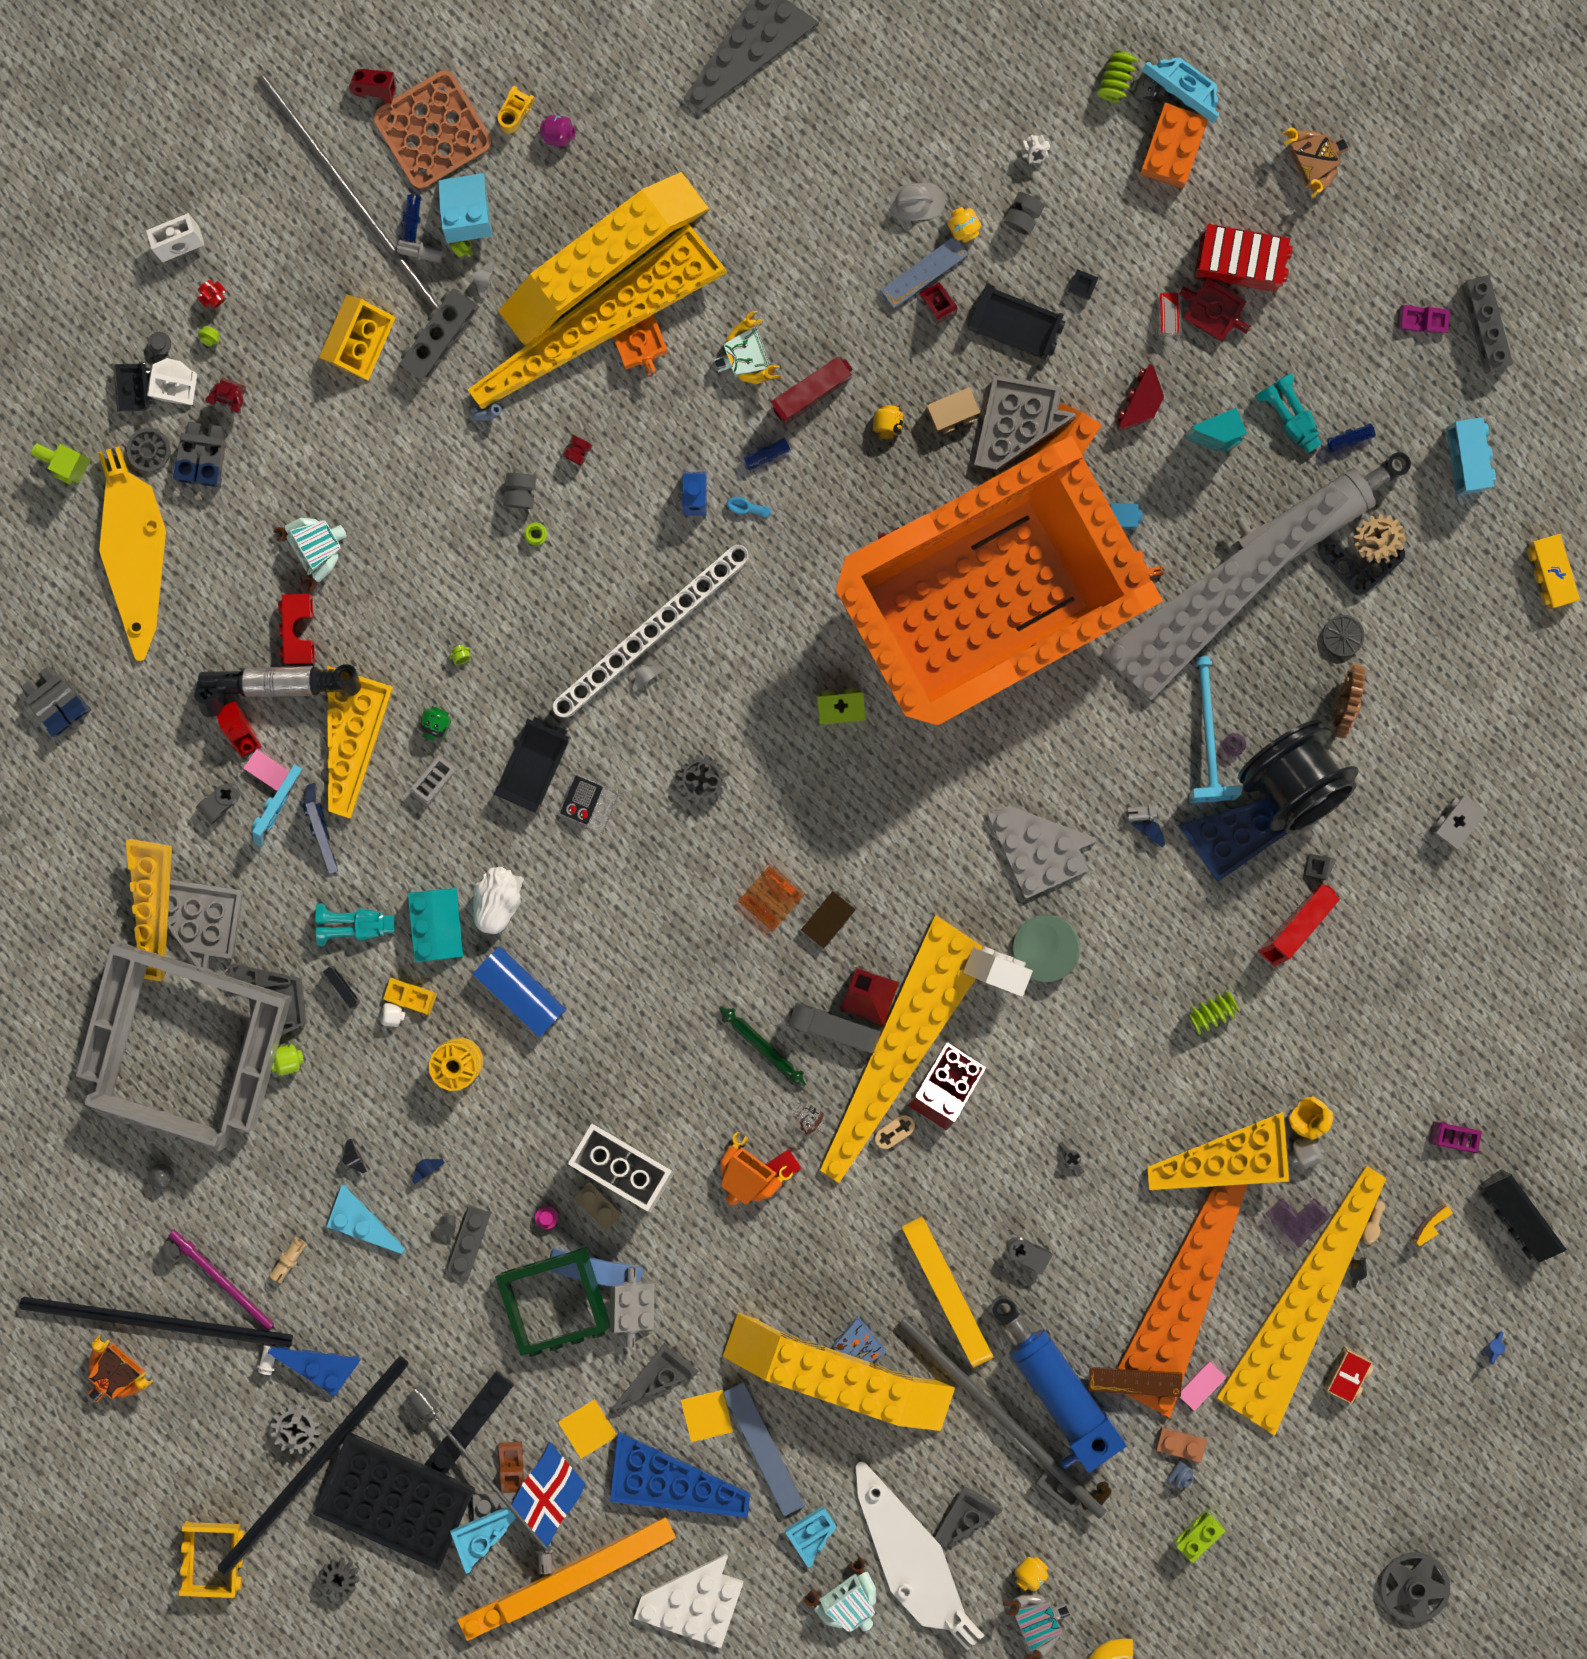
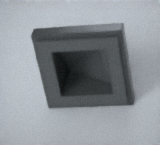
[1305,854,1336,880]

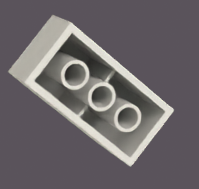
[568,1124,675,1212]

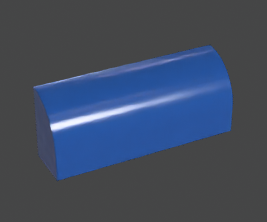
[472,946,566,1037]

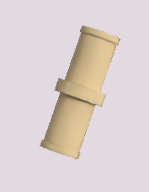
[269,1237,307,1283]

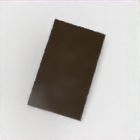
[801,891,856,949]

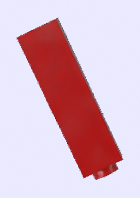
[1258,884,1340,967]

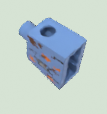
[833,1316,886,1362]

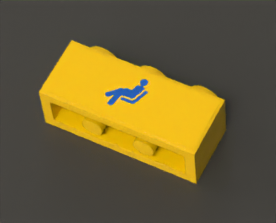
[1527,534,1580,610]

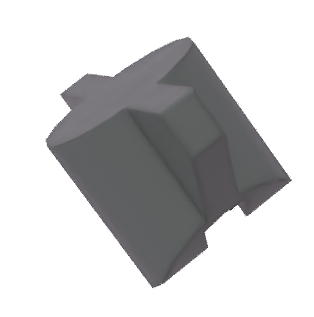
[1060,1142,1085,1173]
[439,1213,456,1243]

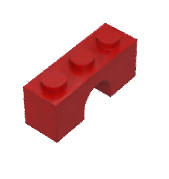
[278,594,315,665]

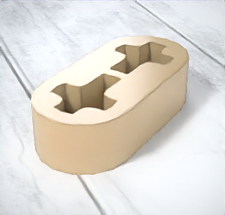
[875,1115,915,1149]

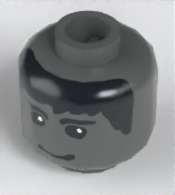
[1131,72,1166,105]

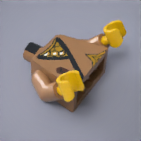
[1281,128,1348,197]

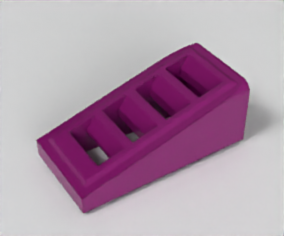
[1429,1121,1482,1154]

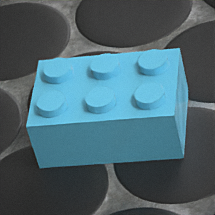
[1446,417,1496,496]

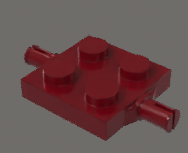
[1179,278,1251,342]

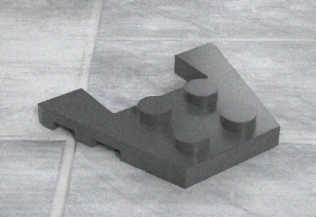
[229,963,307,1054]

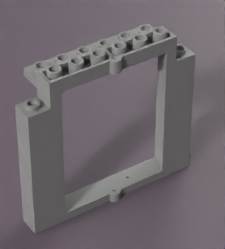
[76,942,292,1152]

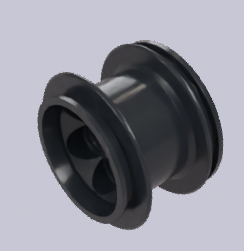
[1237,720,1359,834]

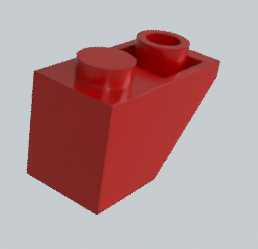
[216,701,262,757]

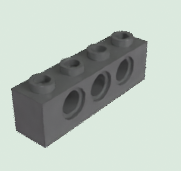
[1461,274,1513,374]
[399,288,480,382]

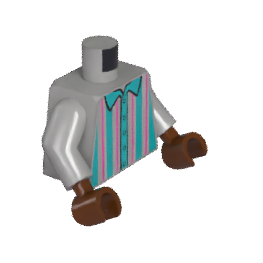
[1003,1593,1070,1659]

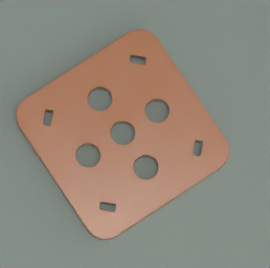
[374,70,492,189]

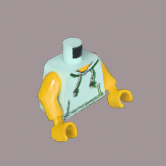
[714,311,781,384]

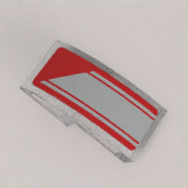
[1157,291,1182,337]

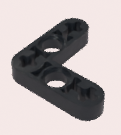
[1318,539,1405,595]

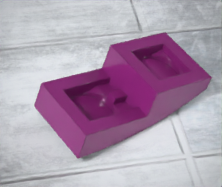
[1398,305,1450,334]

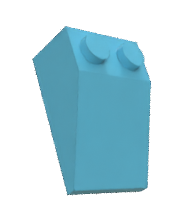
[439,173,493,243]

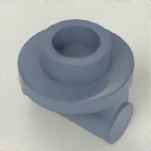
[1167,1460,1194,1489]

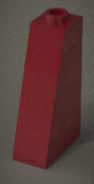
[771,356,853,427]

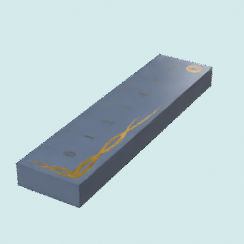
[880,237,969,310]

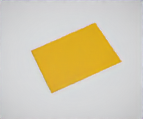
[681,1390,733,1442]
[558,1399,618,1459]

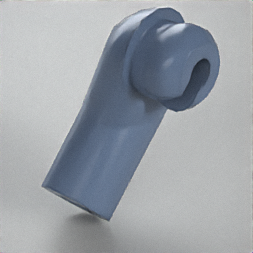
[470,404,502,421]

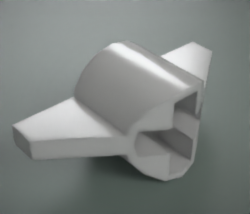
[473,261,495,298]
[633,666,664,692]

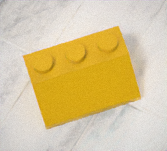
[319,294,396,380]

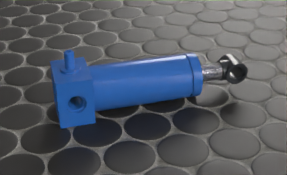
[991,1295,1127,1473]

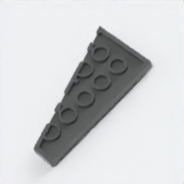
[684,0,819,112]

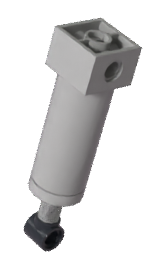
[1232,452,1411,568]

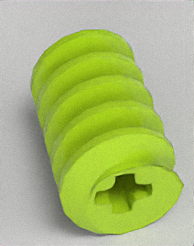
[1097,50,1139,104]
[1188,990,1240,1035]

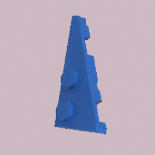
[268,1347,360,1396]

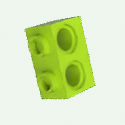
[1173,1509,1226,1563]

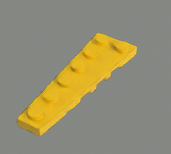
[126,839,172,981]

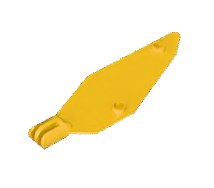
[97,446,166,661]

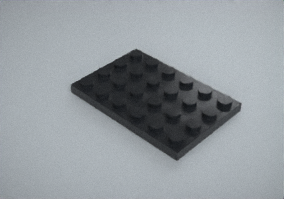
[313,1432,475,1570]

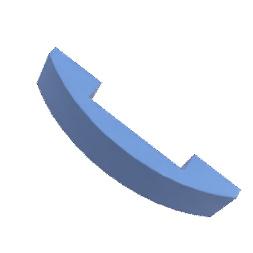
[549,1248,643,1286]

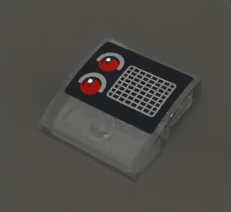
[557,773,620,834]

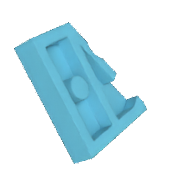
[785,1505,836,1568]

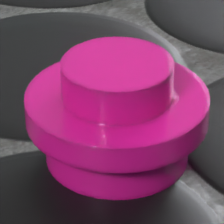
[535,1206,558,1229]

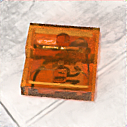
[738,864,805,931]

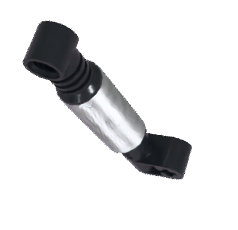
[194,664,361,717]

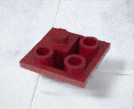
[840,967,899,1026]

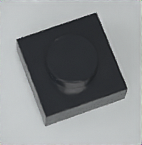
[1068,269,1098,300]

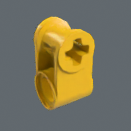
[498,86,535,134]

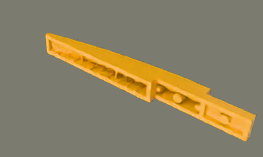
[457,1517,676,1641]

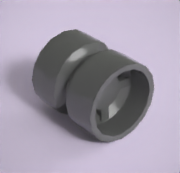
[1003,192,1045,236]
[503,473,536,509]

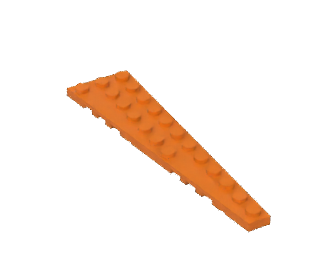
[1117,1184,1248,1418]

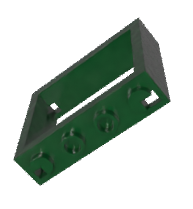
[495,1247,610,1357]

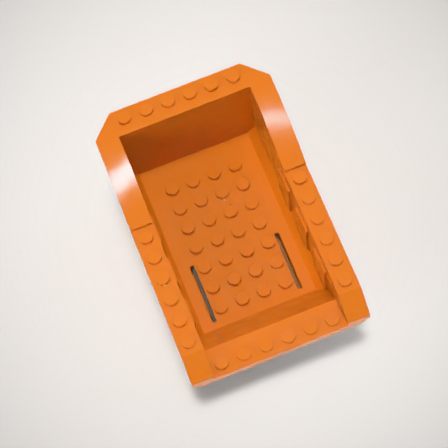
[836,436,1163,726]

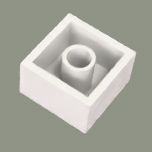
[963,946,1033,997]

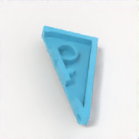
[251,764,302,847]
[327,1185,405,1254]
[450,1507,516,1574]

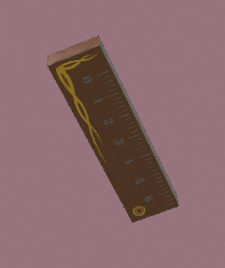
[1088,1367,1182,1397]

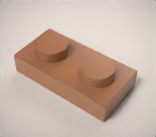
[1156,1427,1207,1462]

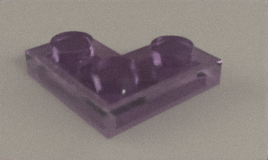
[1265,1198,1332,1248]

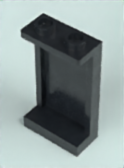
[968,283,1066,360]
[493,716,571,813]

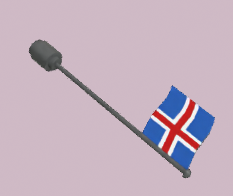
[406,1386,585,1554]

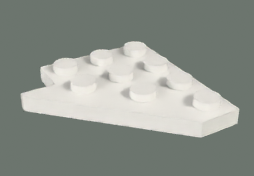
[634,1554,743,1648]

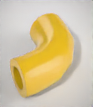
[1087,1638,1133,1659]

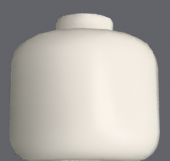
[381,1003,405,1027]

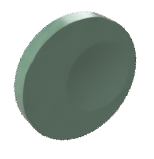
[1013,915,1081,982]

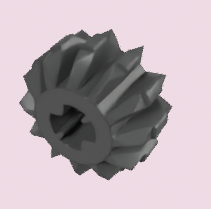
[320,1557,360,1598]

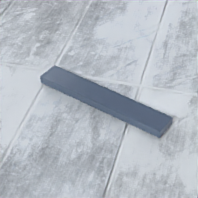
[723,1381,805,1516]

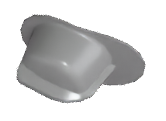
[890,183,946,222]

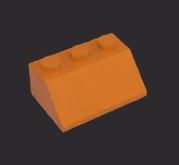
[1025,403,1102,460]

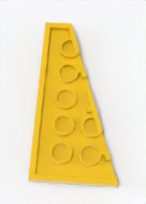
[327,666,394,818]
[1148,1112,1290,1190]

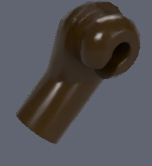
[1081,1481,1112,1510]

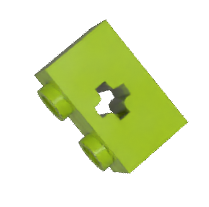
[817,689,866,725]

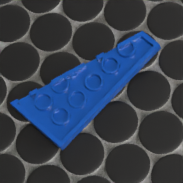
[610,1431,750,1518]

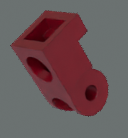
[349,69,397,104]

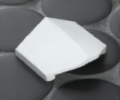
[147,358,197,405]

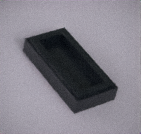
[323,966,360,1009]

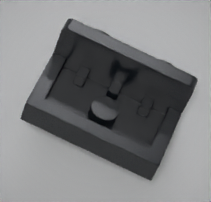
[113,362,152,412]

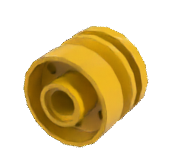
[429,1037,484,1091]

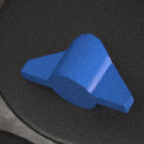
[1483,1331,1505,1365]

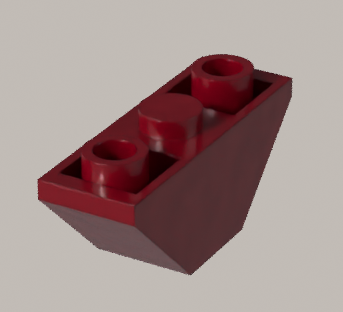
[1116,364,1164,431]

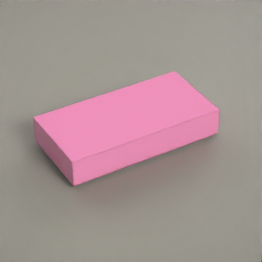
[244,749,290,791]
[1180,1360,1226,1411]

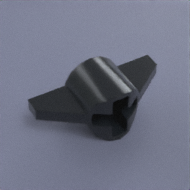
[342,1139,367,1173]
[1350,1257,1367,1288]

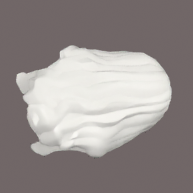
[473,867,524,934]

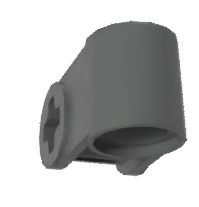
[196,783,240,825]
[1007,1237,1053,1275]

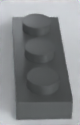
[447,1205,492,1278]

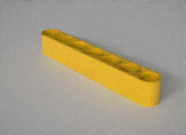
[902,1216,994,1368]

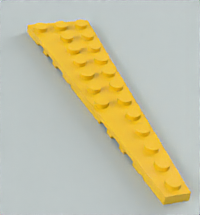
[468,224,728,409]
[820,915,983,1183]
[1216,1165,1386,1435]

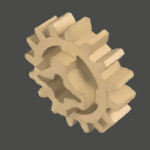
[1354,514,1406,563]

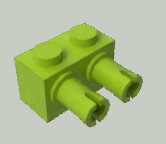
[31,443,91,485]

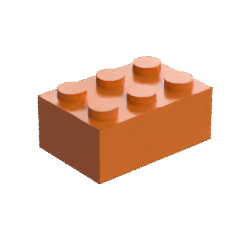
[1140,103,1208,189]

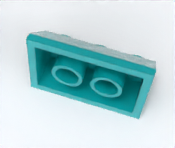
[1184,408,1247,452]
[408,888,464,962]

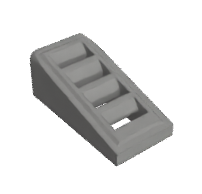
[409,755,457,807]

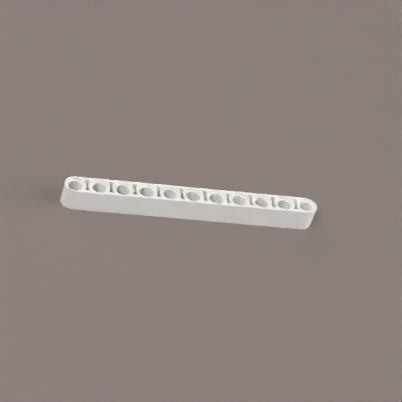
[553,545,749,718]

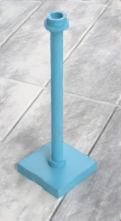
[1188,656,1241,803]

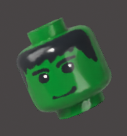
[418,706,451,741]

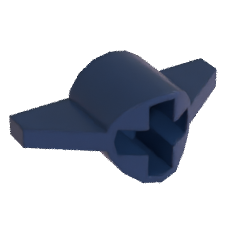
[1133,822,1165,848]
[412,1159,445,1184]

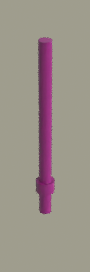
[168,1229,274,1331]

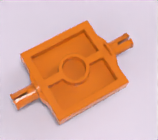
[613,314,669,376]

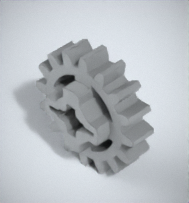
[270,1403,322,1454]

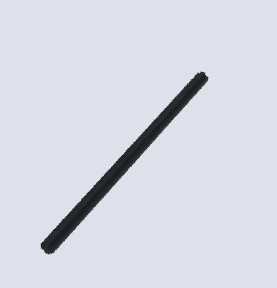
[19,1297,293,1347]
[217,1356,409,1576]

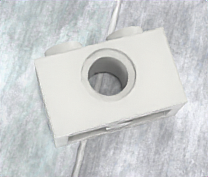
[146,213,205,262]

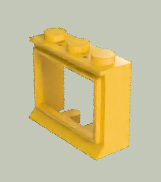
[179,1521,245,1598]

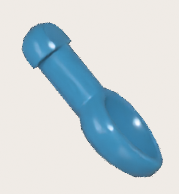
[727,497,771,517]

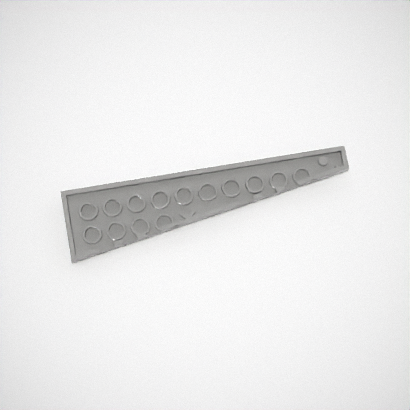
[1102,482,1349,700]

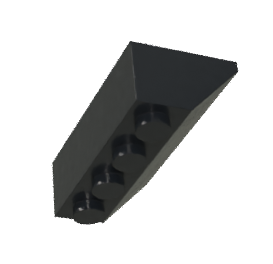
[1479,1169,1567,1263]

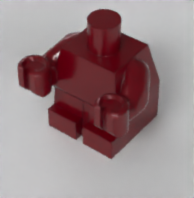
[206,378,246,414]

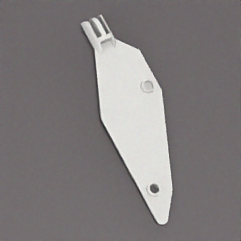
[856,1461,984,1651]

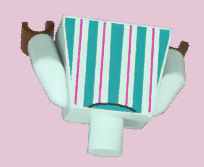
[273,518,347,591]
[804,1557,876,1631]

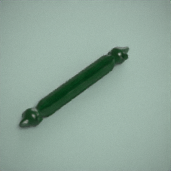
[719,1006,806,1087]

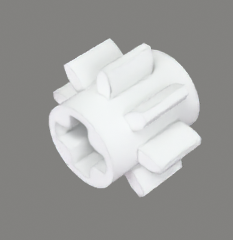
[1021,135,1050,164]

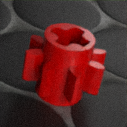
[197,280,227,309]

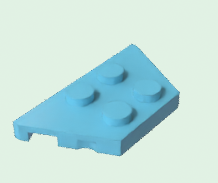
[1141,57,1219,123]

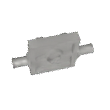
[609,1267,655,1347]

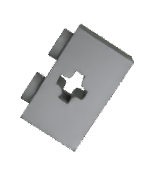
[1432,796,1486,850]

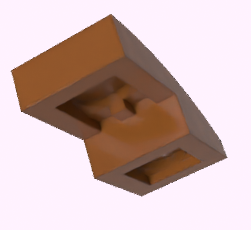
[498,1441,525,1493]

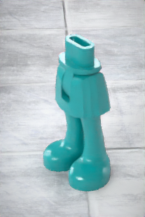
[1255,372,1322,454]
[315,903,395,946]

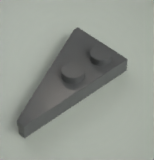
[613,1343,699,1410]
[934,1485,1003,1549]

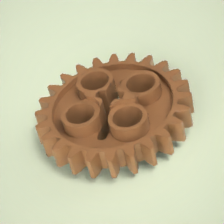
[1332,663,1366,739]

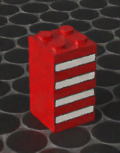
[1194,224,1293,292]

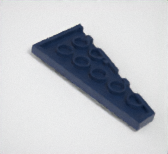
[1177,799,1287,882]

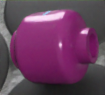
[540,115,576,147]

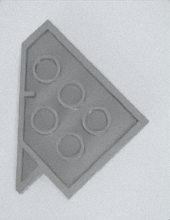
[974,375,1076,471]
[988,805,1097,899]
[167,879,244,969]

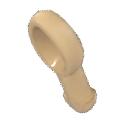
[1362,1201,1385,1245]

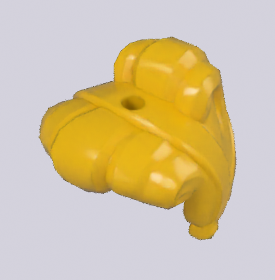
[1289,1096,1334,1140]

